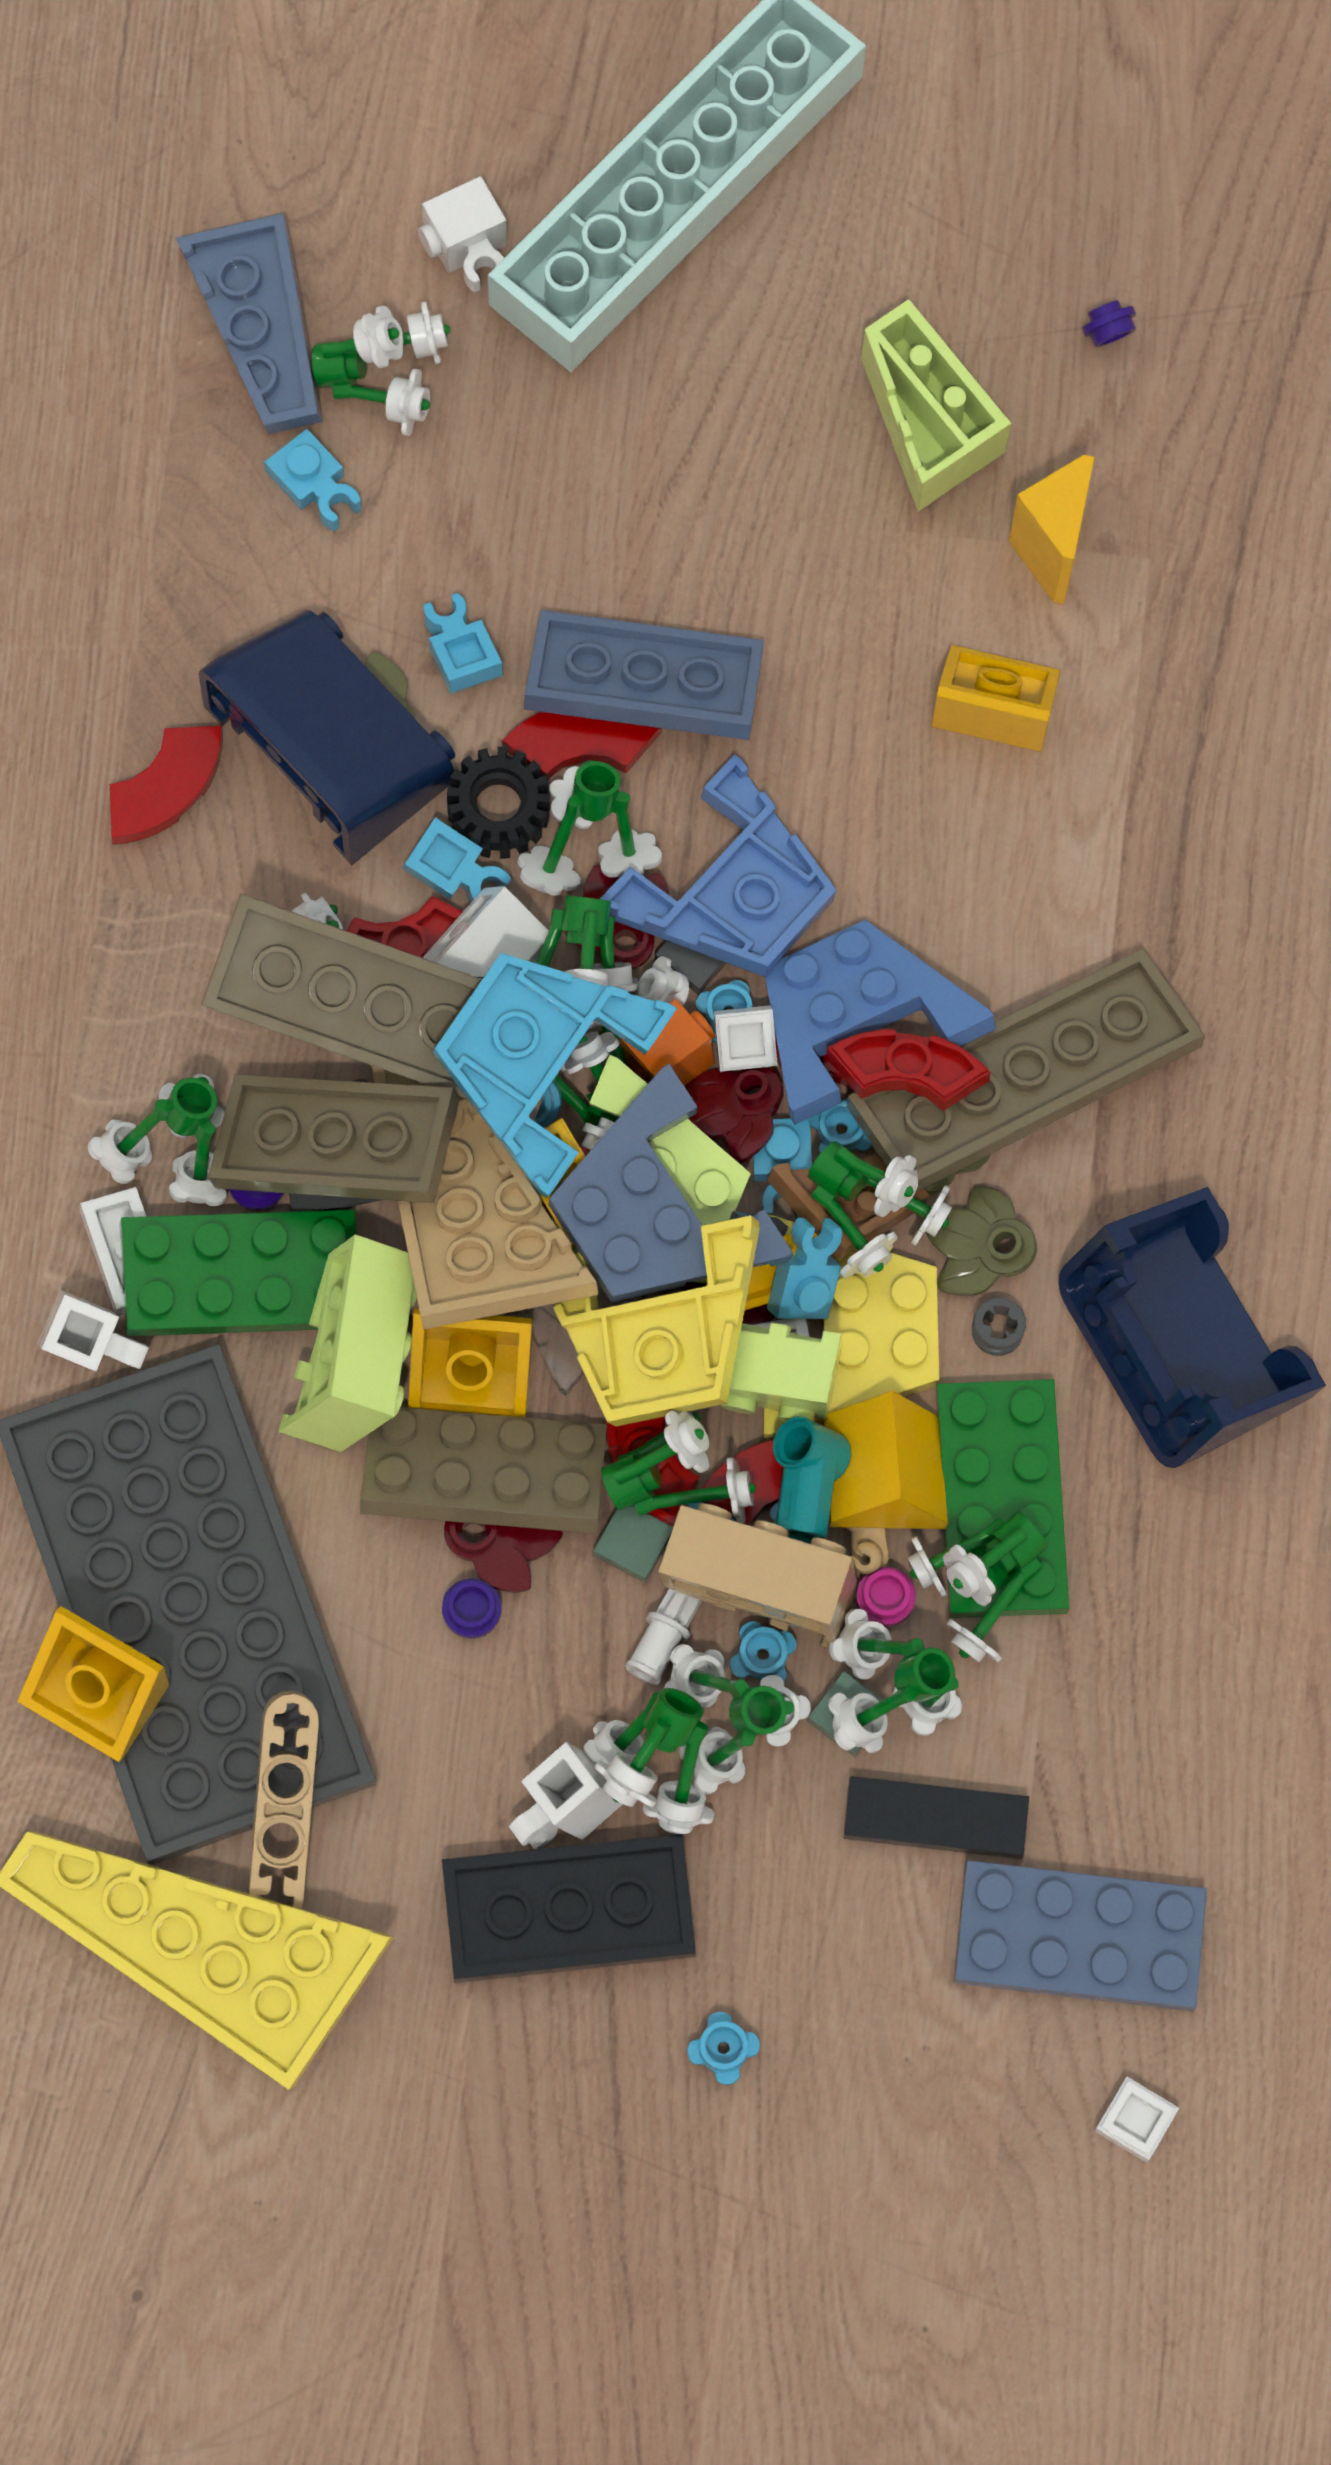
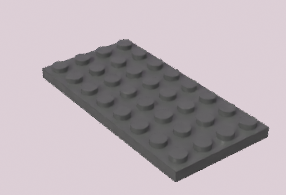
[0,1344,376,1865]

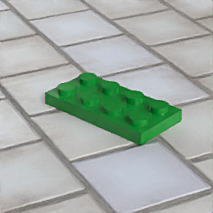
[119,1210,356,1337]
[936,1379,1069,1618]

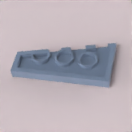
[176,213,322,434]

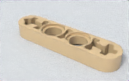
[247,1690,319,1909]

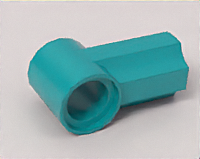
[773,1416,851,1543]

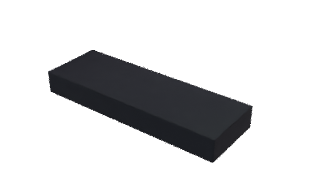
[843,1776,1029,1859]

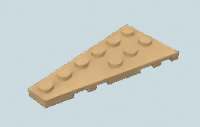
[371,1065,599,1329]

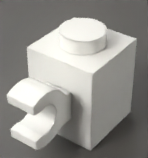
[418,176,507,293]
[37,1290,149,1371]
[509,1742,623,1850]

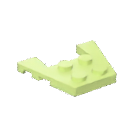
[554,1055,751,1283]

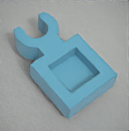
[264,429,361,531]
[424,593,503,694]
[402,817,511,903]
[752,1118,812,1219]
[767,1218,842,1319]

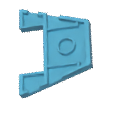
[432,953,677,1198]

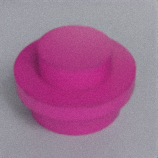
[856,1567,916,1627]

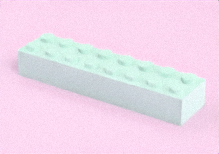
[488,0,866,373]

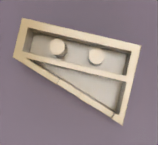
[658,1503,858,1649]

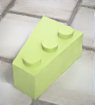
[861,299,1011,512]
[278,1234,417,1452]
[720,1323,841,1422]

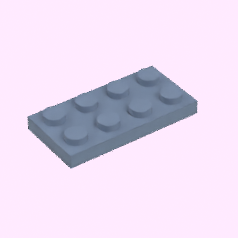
[524,610,764,740]
[954,1860,1207,2011]

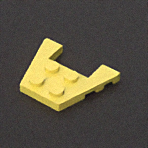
[763,1214,939,1440]
[553,1215,760,1427]

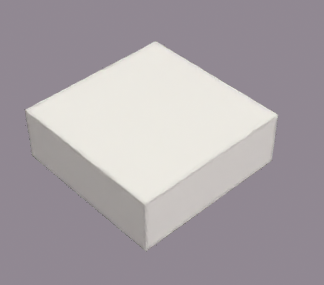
[713,1005,778,1072]
[1095,2077,1179,2163]

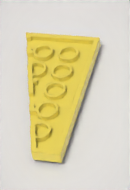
[0,1831,395,2090]

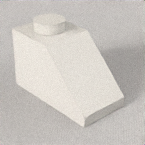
[423,886,549,977]

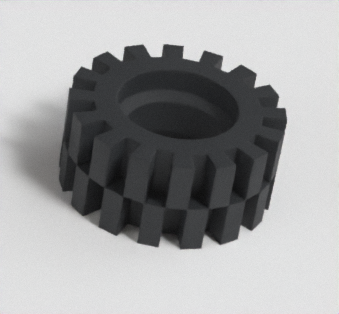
[447,747,550,859]

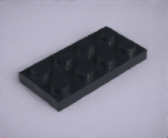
[442,1834,696,1983]

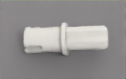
[625,1589,702,1685]

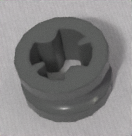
[972,1298,1026,1356]

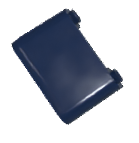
[199,610,455,865]
[1058,1187,1326,1468]

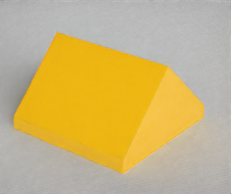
[1009,455,1094,604]
[931,645,1061,752]
[408,1308,533,1418]
[822,1390,948,1529]
[17,1606,169,1762]

